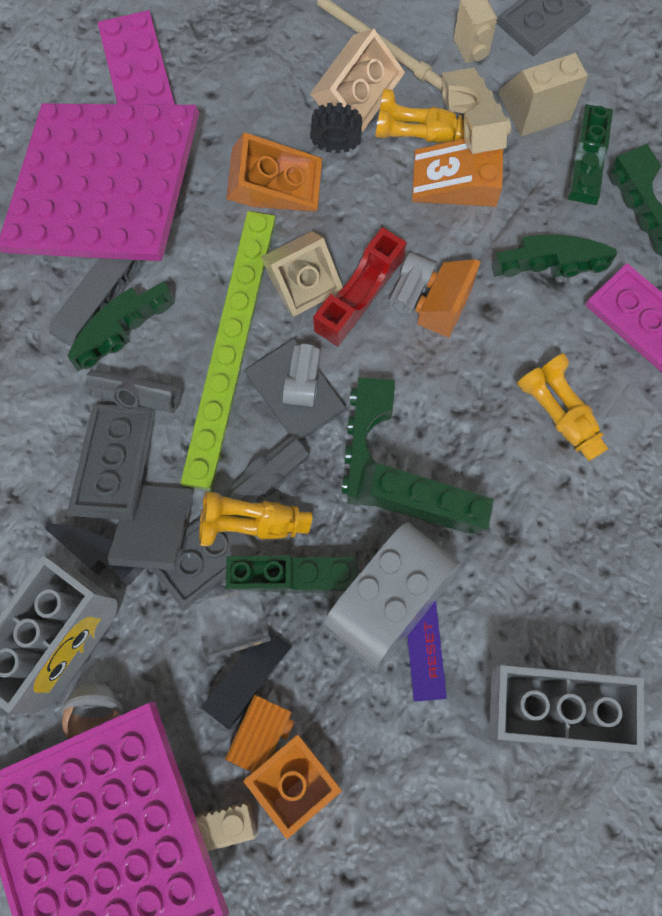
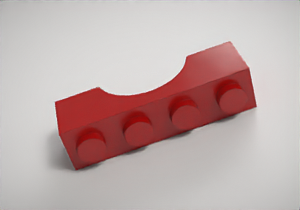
[313,227,407,347]

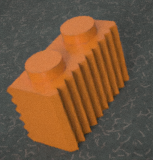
[225,695,295,773]

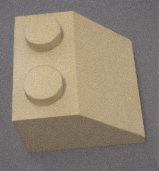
[261,231,343,317]

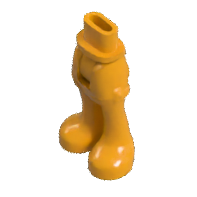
[375,88,464,143]
[517,353,609,462]
[199,491,312,546]

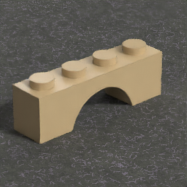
[442,67,511,154]

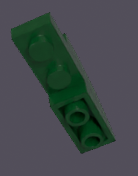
[568,104,613,205]
[491,235,617,278]
[67,281,174,371]
[225,555,358,593]

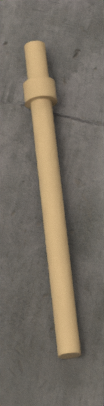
[317,0,442,91]

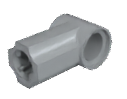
[389,252,437,314]
[283,344,320,408]

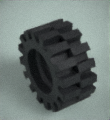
[310,102,362,153]

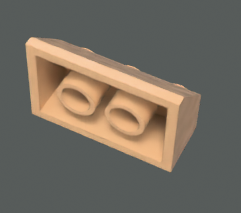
[310,28,405,132]

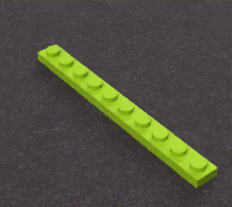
[180,211,276,491]

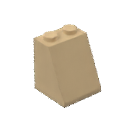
[499,53,588,137]

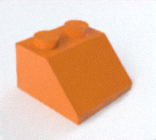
[415,259,481,338]
[243,734,342,839]

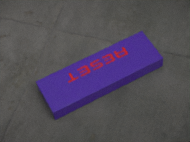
[407,601,447,702]

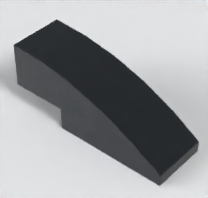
[44,523,145,585]
[201,628,292,729]

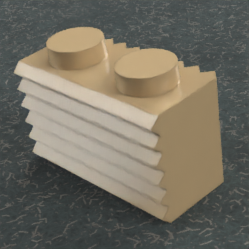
[453,0,498,63]
[194,801,257,852]

